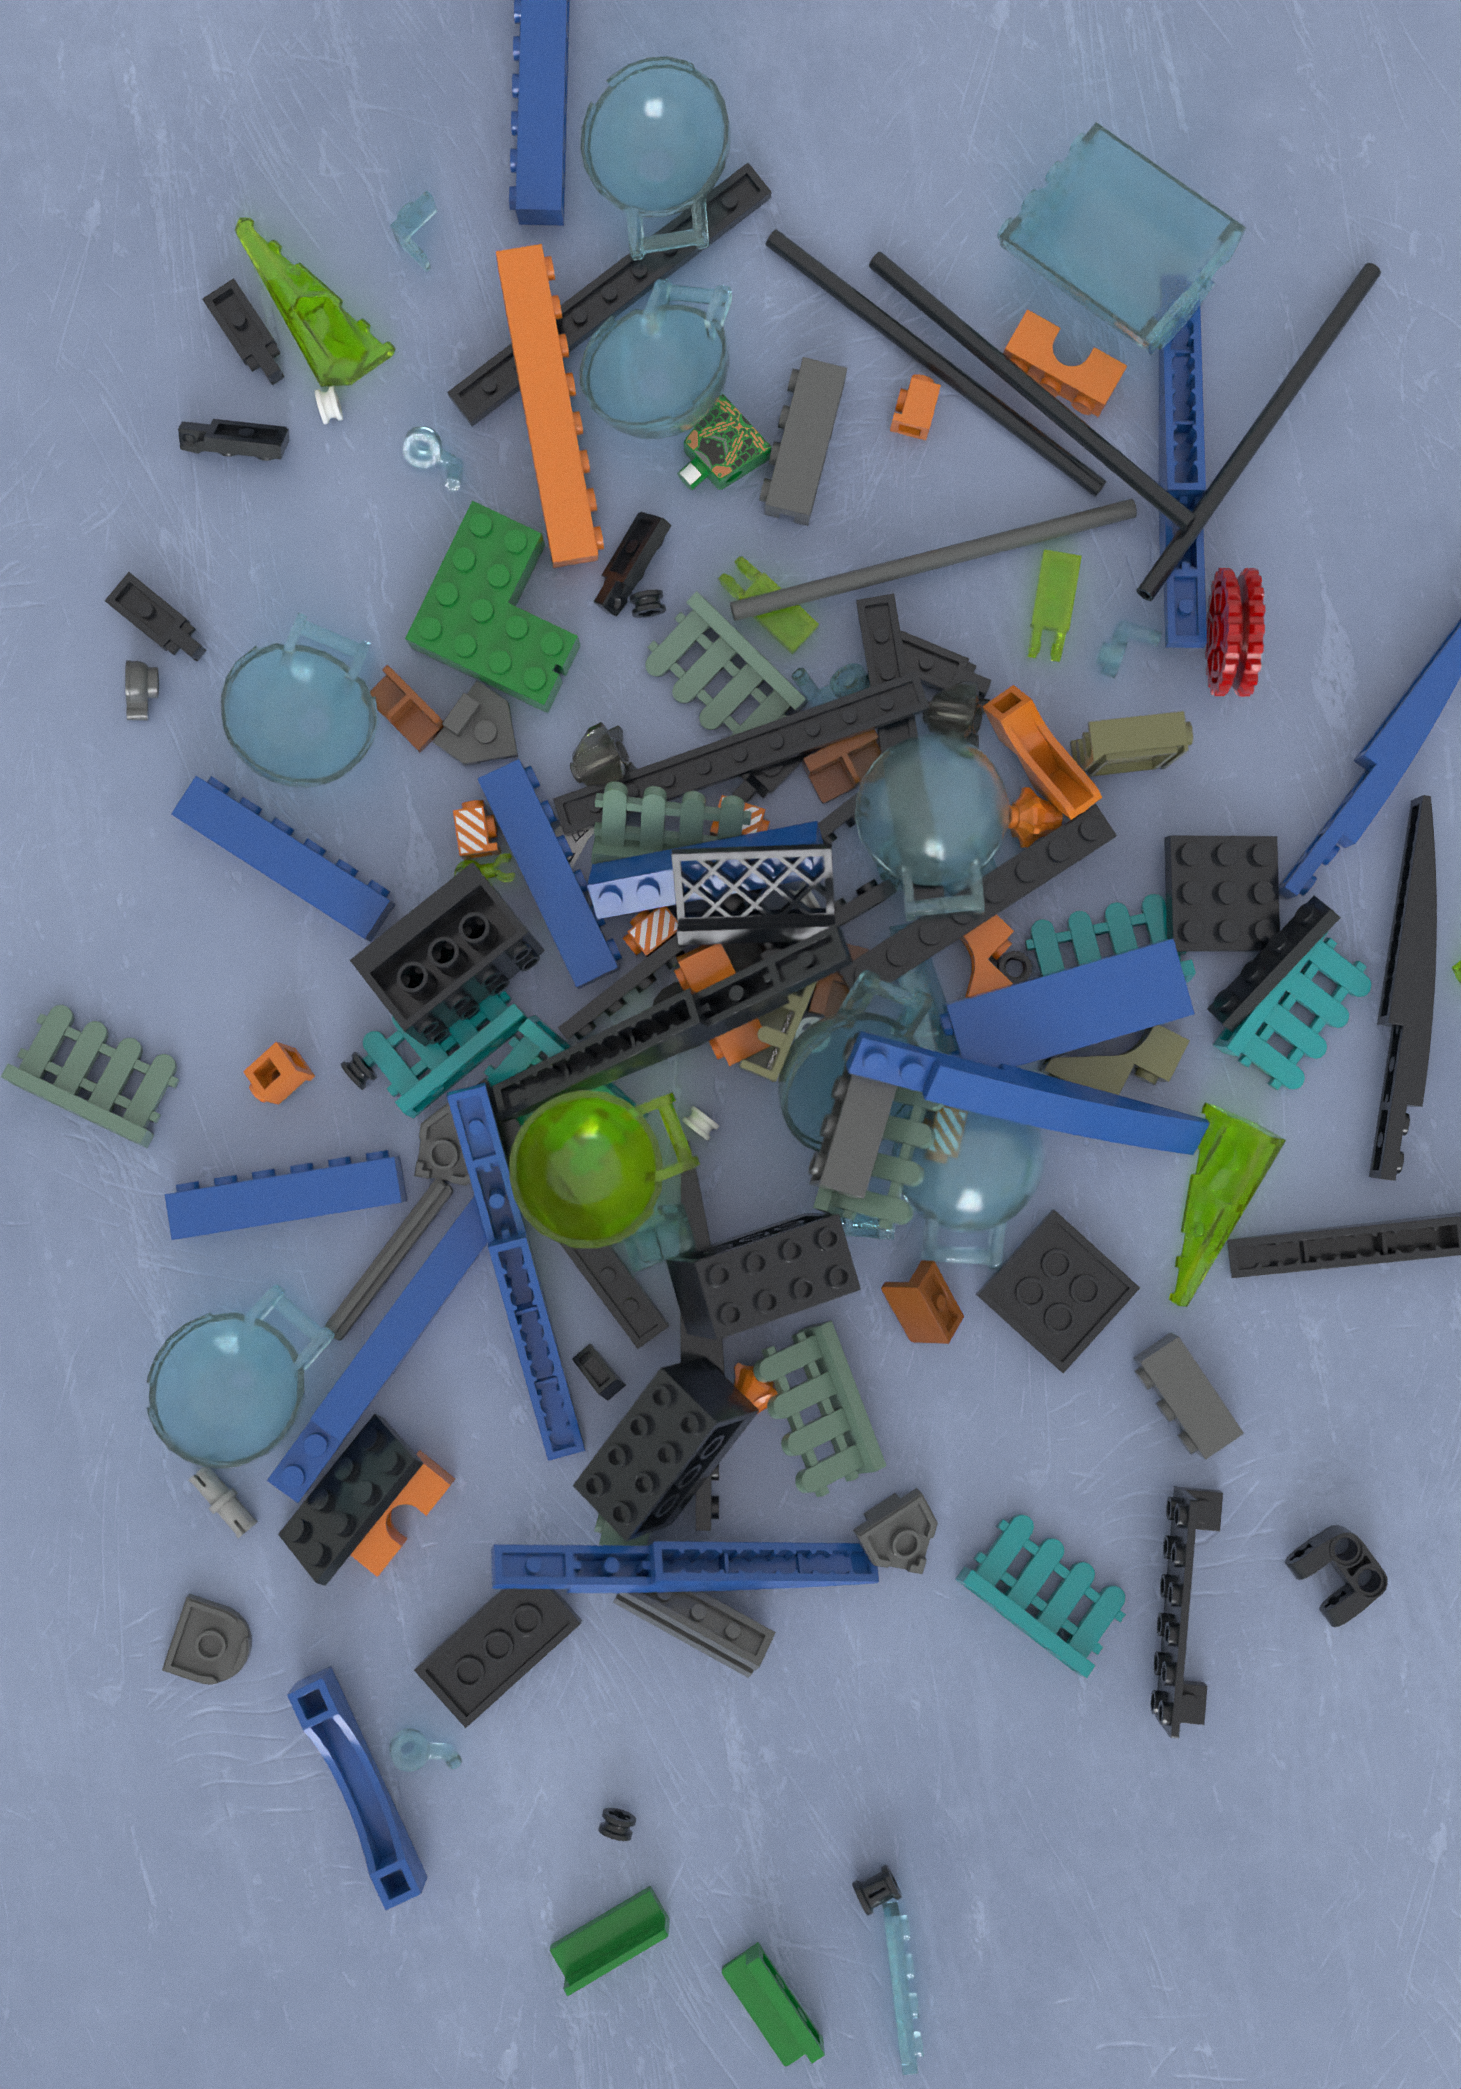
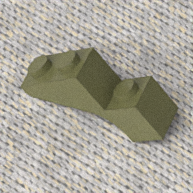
[1039,1025,1190,1095]

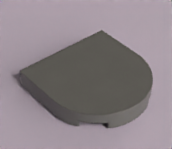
[162,1594,252,1685]

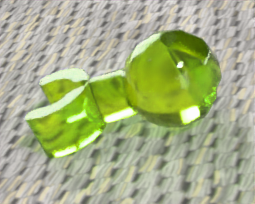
[454,853,516,882]

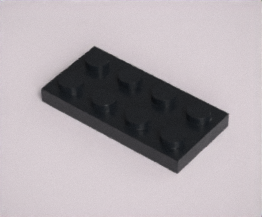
[278,1414,424,1586]
[414,1589,582,1728]

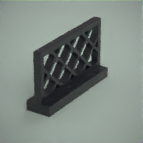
[671,843,836,945]

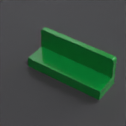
[550,1886,670,1996]
[722,1942,825,2067]

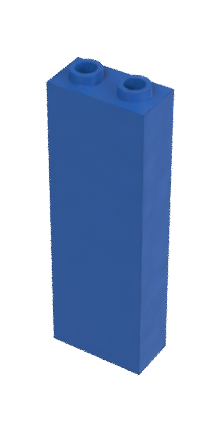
[939,939,1195,1068]

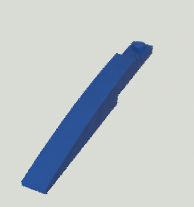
[1159,275,1207,648]
[1279,618,1461,899]
[846,1031,1210,1155]
[447,1083,585,1461]
[267,1183,523,1503]
[491,1541,879,1593]

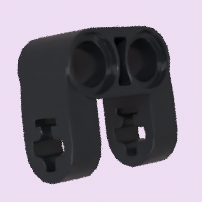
[1285,1525,1388,1627]

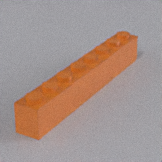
[496,244,604,568]

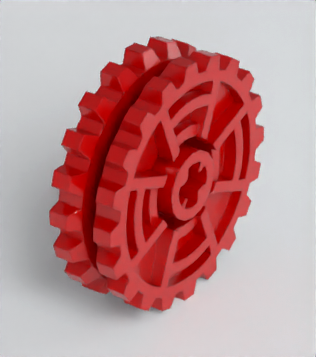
[1205,568,1265,697]

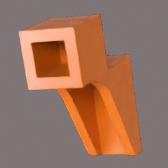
[982,685,1103,820]
[960,915,1014,998]

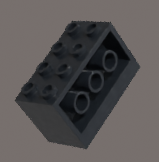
[350,862,545,1047]
[665,1213,861,1340]
[572,1357,760,1542]

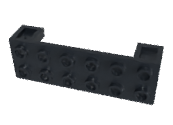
[1150,1486,1223,1739]

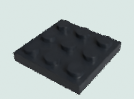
[1164,835,1280,952]
[976,1209,1140,1373]

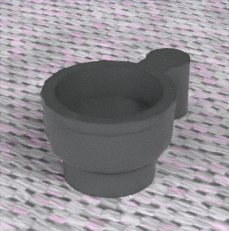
[125,660,159,721]

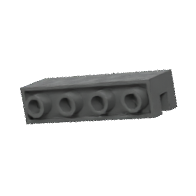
[759,357,847,526]
[808,1031,897,1199]
[613,1591,776,1678]

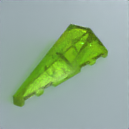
[235,217,396,387]
[1169,1102,1286,1307]

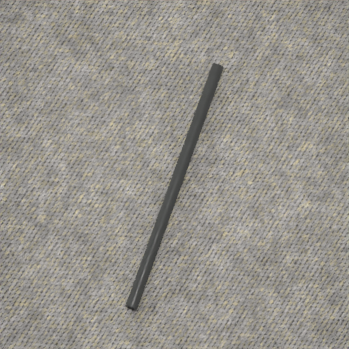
[730,499,1137,621]

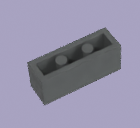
[1133,1333,1244,1460]

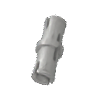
[188,1464,258,1539]

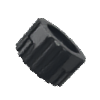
[996,951,1033,984]

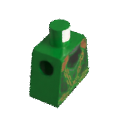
[677,393,772,490]

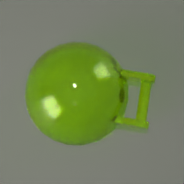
[509,1090,700,1248]

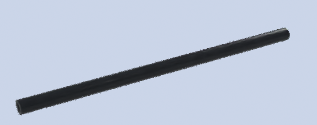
[765,229,1107,497]
[869,251,1197,531]
[1136,263,1381,601]

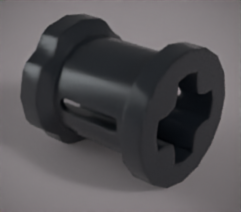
[852,1865,903,1916]

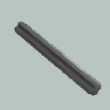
[324,1178,454,1341]

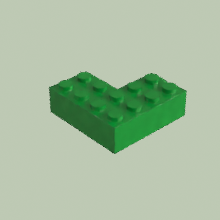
[405,500,581,713]

